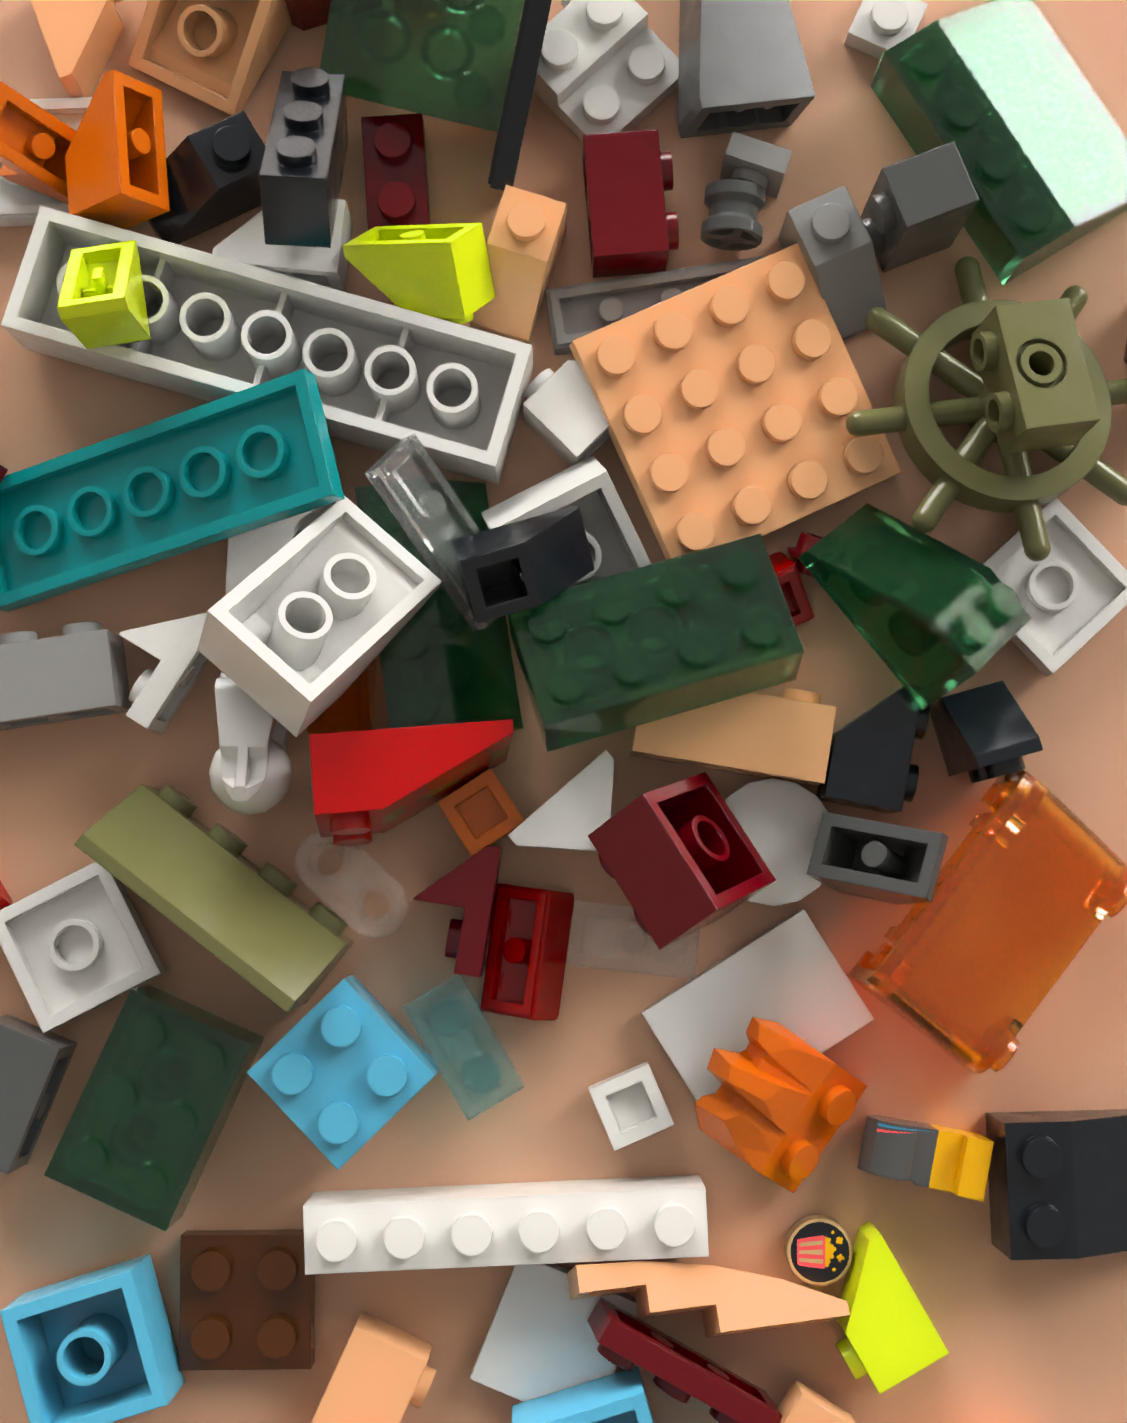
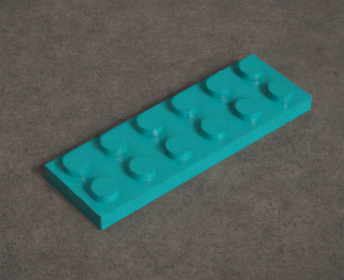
[0,368,345,612]

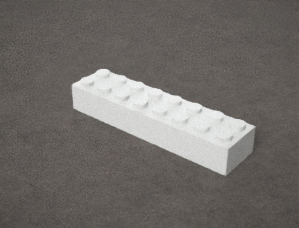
[1,205,533,484]

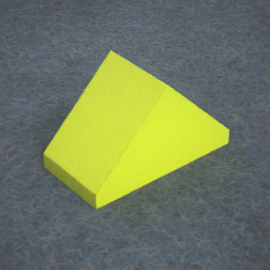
[57,240,151,349]

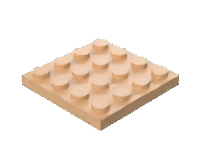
[569,243,902,576]

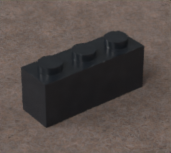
[259,67,348,248]

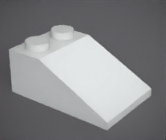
[481,455,686,693]
[197,496,442,737]

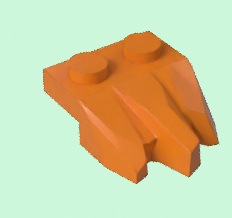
[694,1017,868,1193]

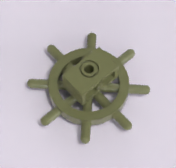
[846,256,1127,562]

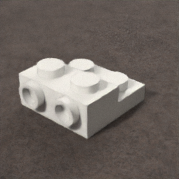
[533,0,679,142]

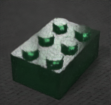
[44,985,264,1231]

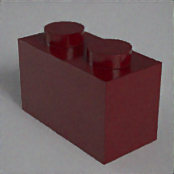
[582,129,679,278]

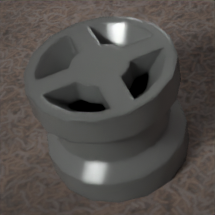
[700,179,766,251]

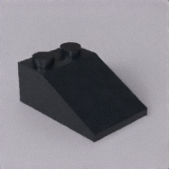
[985,1109,1127,1260]

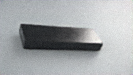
[488,0,552,191]

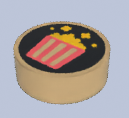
[784,1214,853,1286]

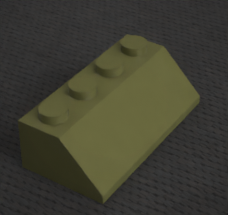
[74,784,354,1012]

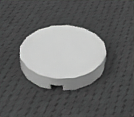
[724,778,829,906]

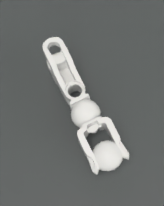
[209,446,336,815]

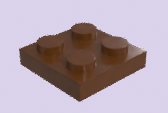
[179,1229,315,1371]

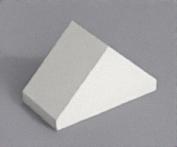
[508,750,614,852]

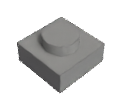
[719,131,792,198]

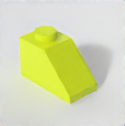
[342,223,496,325]
[835,1221,949,1394]

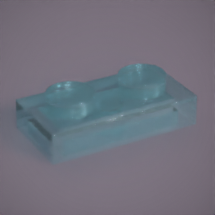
[403,974,525,1121]

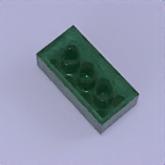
[508,533,804,752]

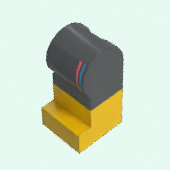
[857,1115,994,1202]

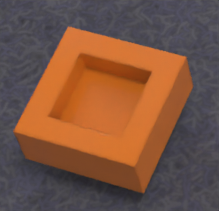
[437,768,525,857]

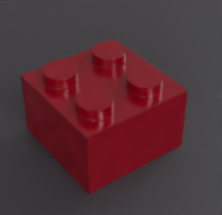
[588,772,776,950]

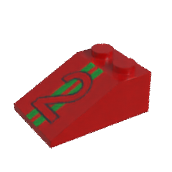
[309,719,514,846]

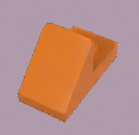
[0,81,76,204]

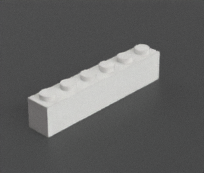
[303,1175,709,1275]

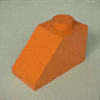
[65,69,170,229]

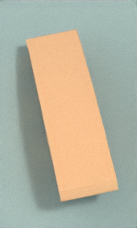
[567,1261,850,1338]

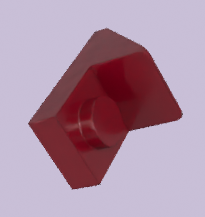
[413,845,503,978]

